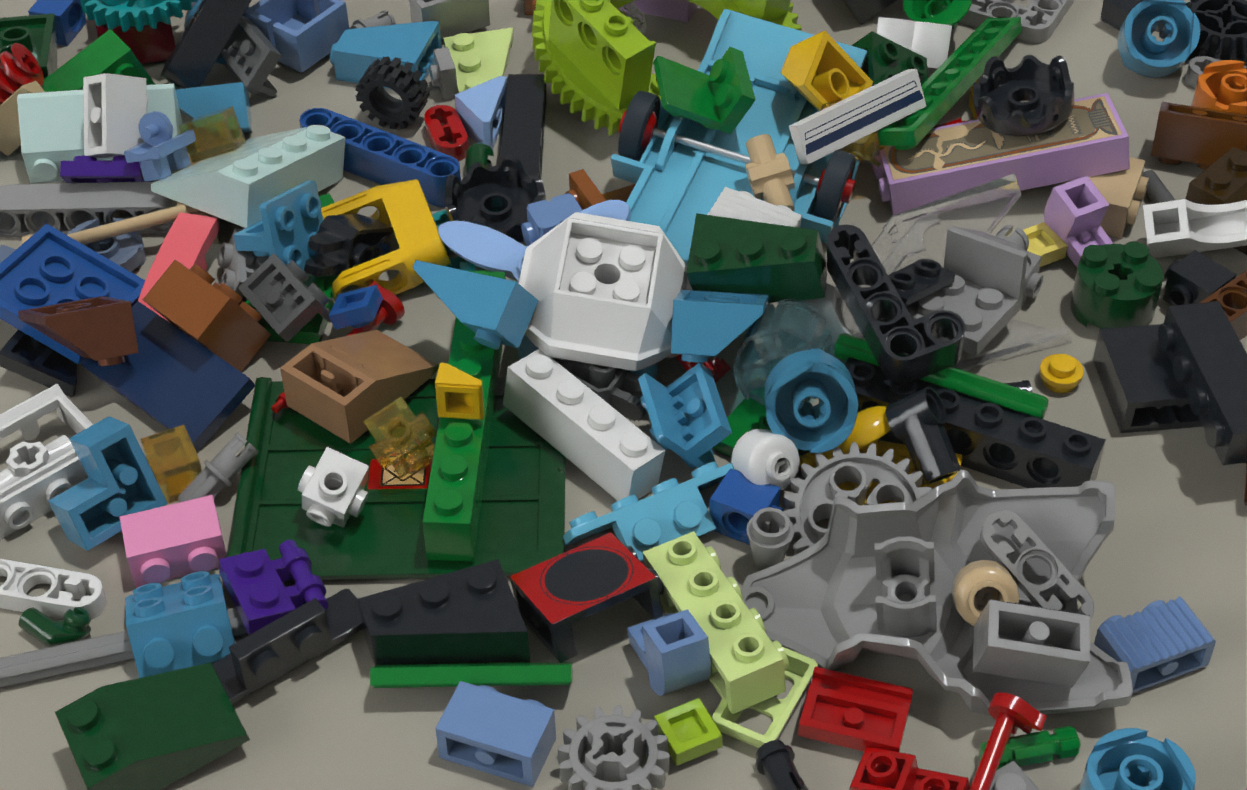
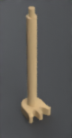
[22,204,199,245]

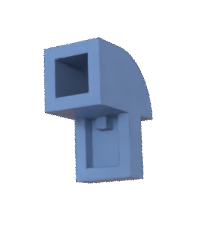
[627,609,711,696]

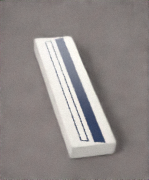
[789,69,926,165]

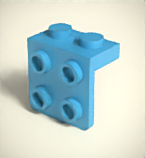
[125,571,235,678]

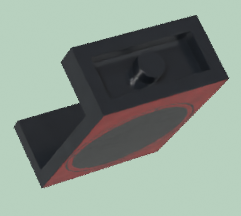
[510,532,664,663]

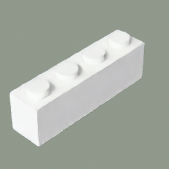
[503,349,665,501]

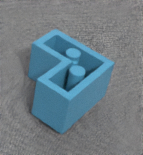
[48,416,168,551]

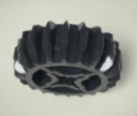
[1186,0,1247,66]

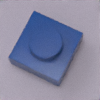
[329,285,383,330]

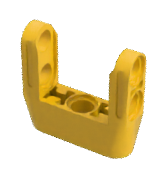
[321,179,451,301]

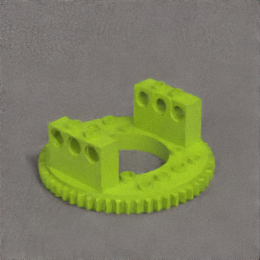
[532,0,802,136]

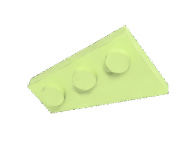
[443,27,514,93]

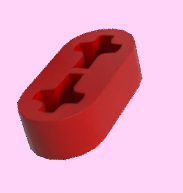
[424,105,468,161]

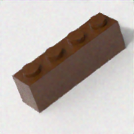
[1151,102,1247,170]

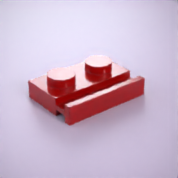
[798,666,913,752]

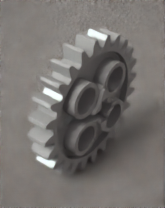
[783,442,931,556]

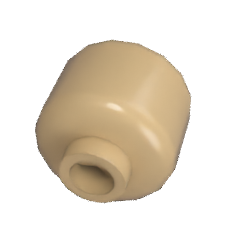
[952,560,1020,626]

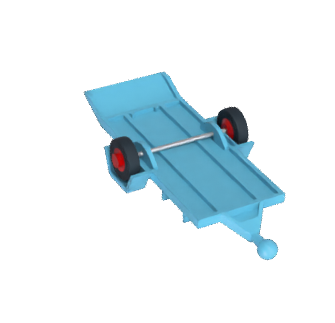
[610,9,868,379]

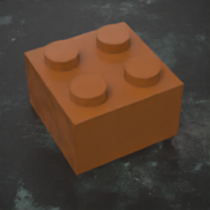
[143,260,271,372]

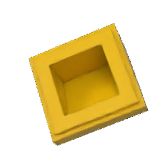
[435,363,485,420]

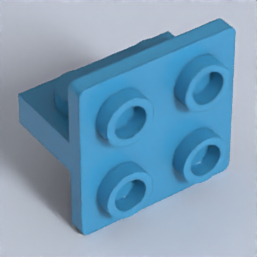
[233,181,323,270]
[638,362,732,469]

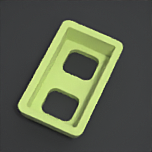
[712,647,818,749]

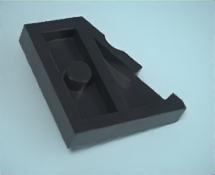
[0,330,77,398]

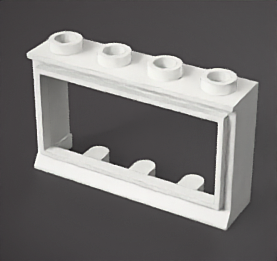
[0,384,93,540]

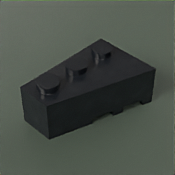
[358,559,530,666]

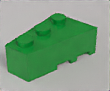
[41,29,156,92]

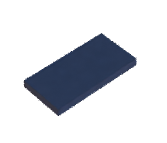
[81,301,256,451]

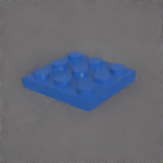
[0,223,145,364]

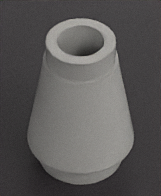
[747,508,794,571]

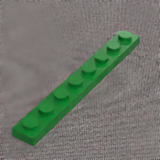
[877,17,1022,150]

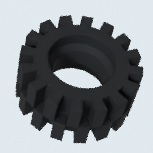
[355,56,429,130]

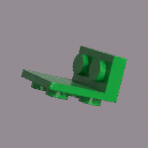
[653,47,756,134]

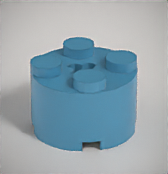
[1117,0,1200,78]
[764,349,858,453]
[1079,728,1196,790]

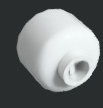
[731,429,800,490]

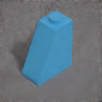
[330,21,442,89]

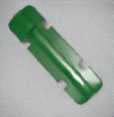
[979,726,1081,770]

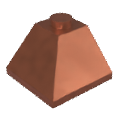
[18,296,139,366]

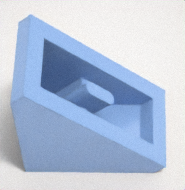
[455,76,507,150]

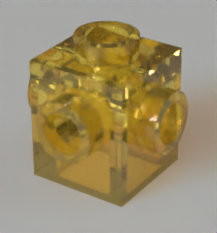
[363,397,437,478]

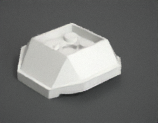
[518,212,692,371]

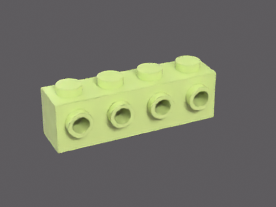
[643,531,789,714]

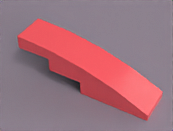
[138,212,220,323]

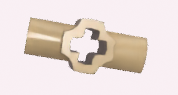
[745,134,795,211]

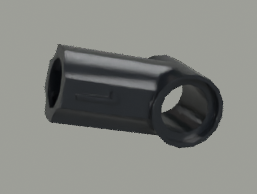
[886,387,961,485]

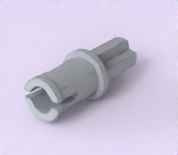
[178,432,259,502]

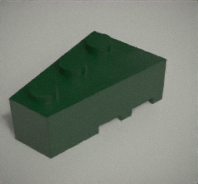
[686,213,828,303]

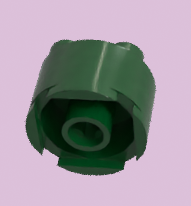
[1070,241,1164,329]

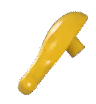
[799,406,891,471]

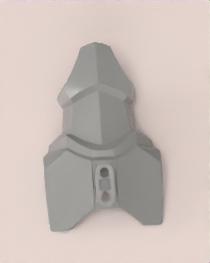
[741,470,1133,715]

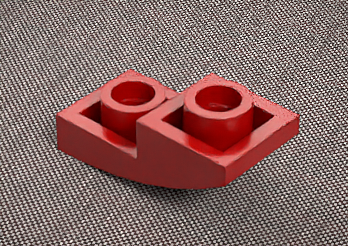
[850,746,970,790]

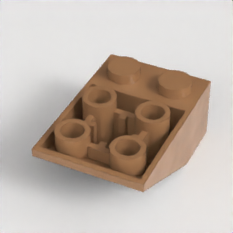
[280,330,439,444]

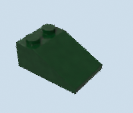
[0,13,58,79]
[55,662,250,790]

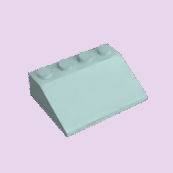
[151,125,345,228]

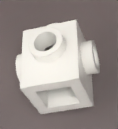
[297,447,369,528]

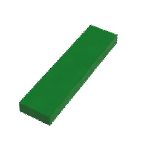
[370,662,573,688]

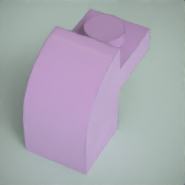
[1044,175,1114,267]

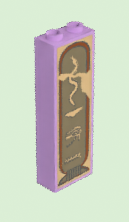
[871,93,1130,216]

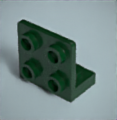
[851,31,928,86]

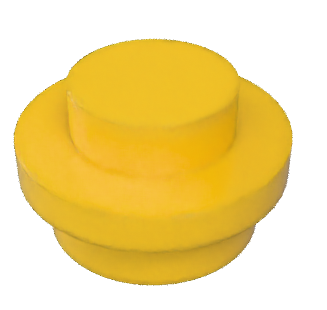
[1039,354,1084,393]

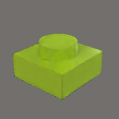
[654,698,723,766]

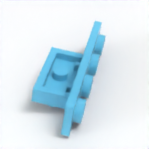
[562,461,735,562]

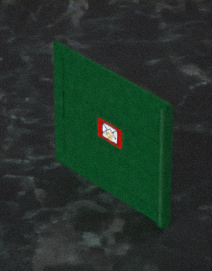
[226,377,566,580]

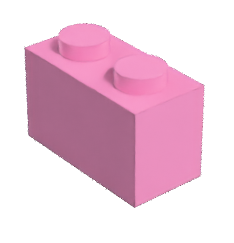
[119,495,227,588]

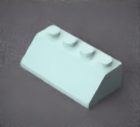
[17,83,187,184]

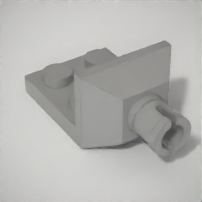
[906,225,1029,356]

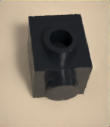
[1162,250,1236,306]

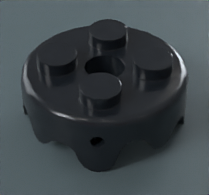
[973,55,1075,136]
[445,155,546,243]

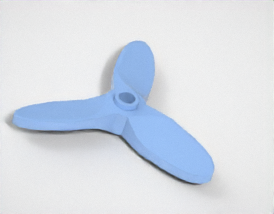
[438,200,631,359]

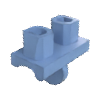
[124,111,196,181]

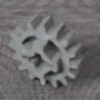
[557,705,670,790]

